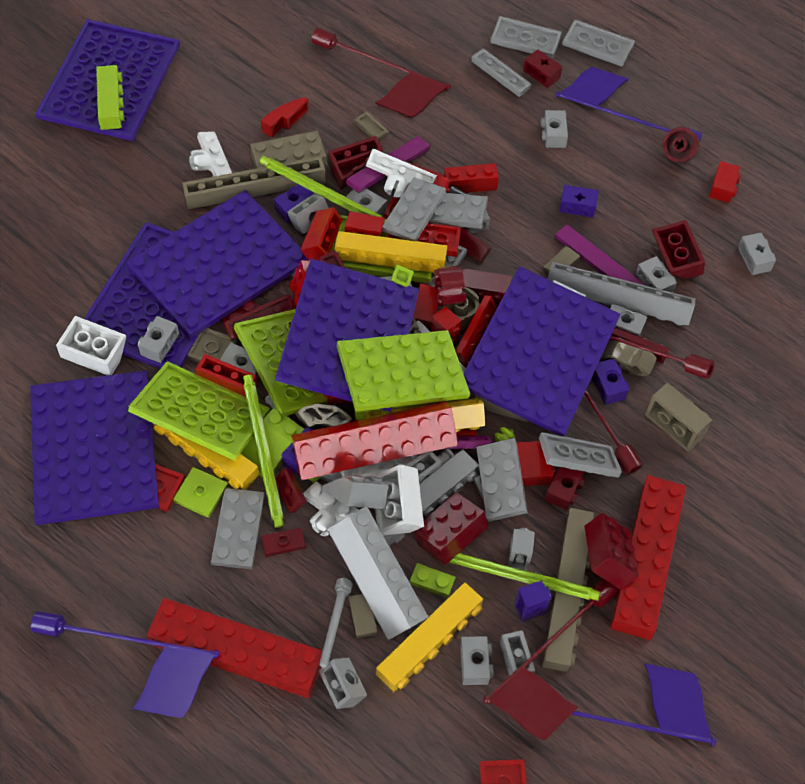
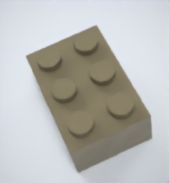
[645,382,712,452]

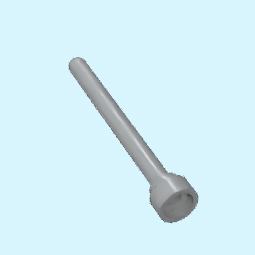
[320,578,353,668]

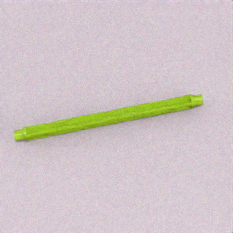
[260,156,386,222]
[243,375,284,528]
[449,553,600,601]

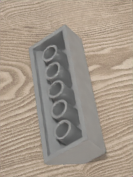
[327,506,428,640]

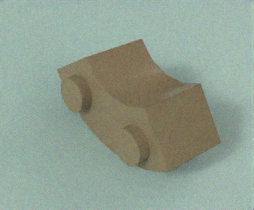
[600,340,657,376]
[295,404,352,429]

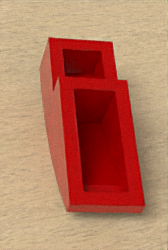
[261,97,309,138]

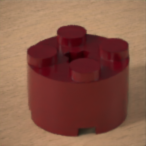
[663,127,700,163]
[434,265,466,306]

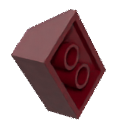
[652,220,705,279]

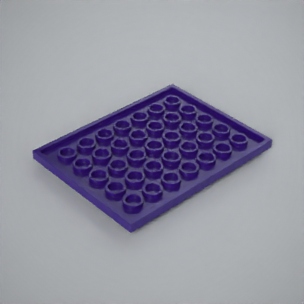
[36,19,180,141]
[126,190,309,339]
[84,222,200,369]
[275,259,419,412]
[463,266,621,436]
[30,370,159,525]

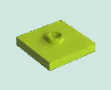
[173,467,228,518]

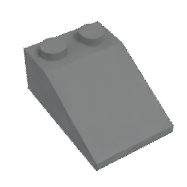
[321,474,389,509]

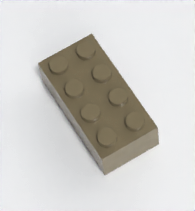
[250,131,327,170]

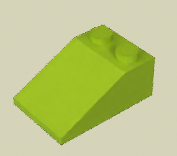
[240,408,304,478]

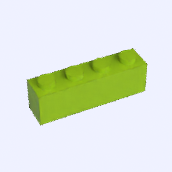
[96,65,124,130]

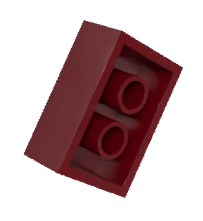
[413,492,489,565]
[584,513,639,590]

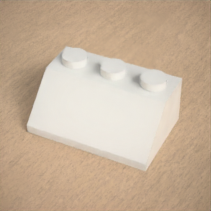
[56,316,126,375]
[375,465,424,535]

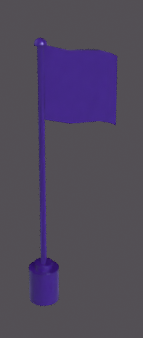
[556,67,703,145]
[31,611,220,718]
[571,664,716,746]

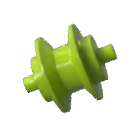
[494,427,515,442]

